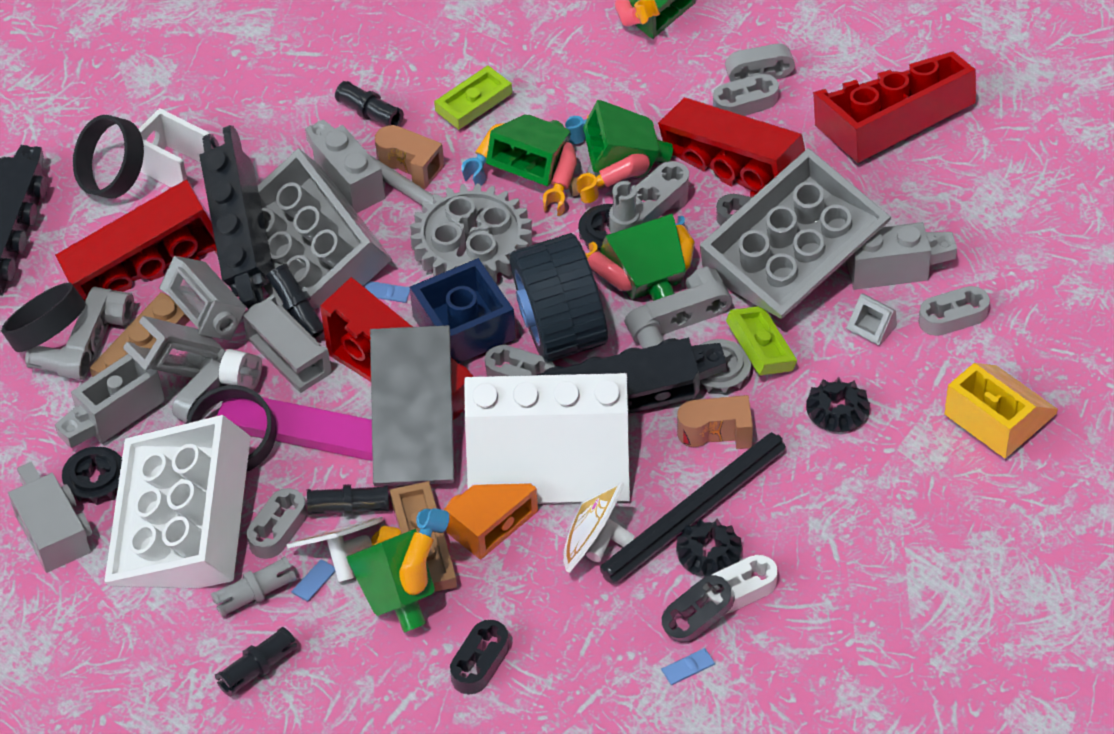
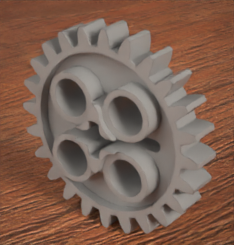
[410,183,532,282]

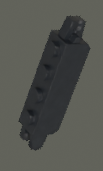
[199,125,274,310]
[0,145,48,296]
[535,337,726,414]

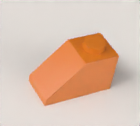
[444,483,538,560]

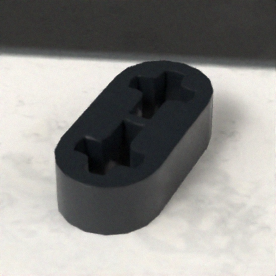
[662,575,735,643]
[450,620,509,695]

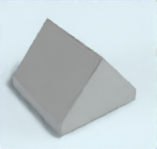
[846,293,897,345]

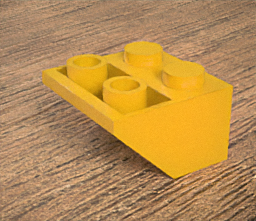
[944,363,1058,459]

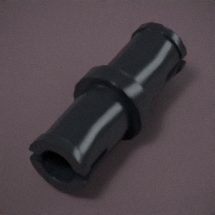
[335,81,404,126]
[266,264,324,338]
[307,484,389,517]
[215,627,298,697]

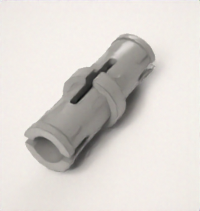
[211,556,297,618]

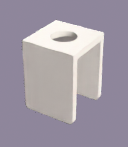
[139,108,209,187]

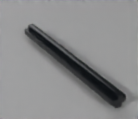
[600,432,786,585]

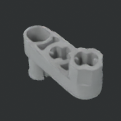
[609,161,689,234]
[624,266,732,348]
[25,287,134,380]

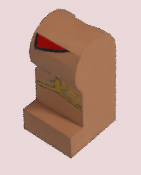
[375,125,444,189]
[677,395,753,449]

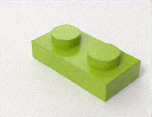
[434,65,513,130]
[726,306,797,376]

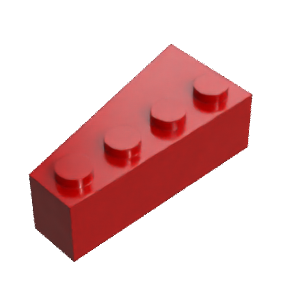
[813,51,976,163]
[658,97,805,197]
[55,179,218,301]
[320,277,473,421]

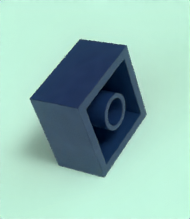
[409,258,516,363]

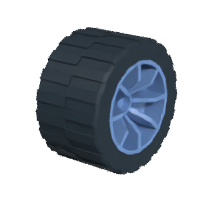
[510,233,608,363]

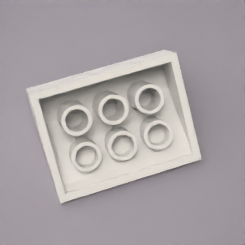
[465,373,630,504]
[104,415,251,588]

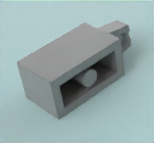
[305,120,385,213]
[846,222,957,290]
[55,354,165,448]
[8,461,92,573]

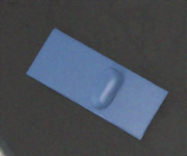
[365,281,410,303]
[291,559,336,602]
[661,648,715,685]

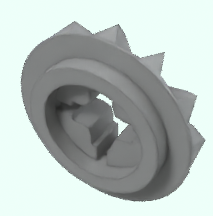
[700,339,751,393]

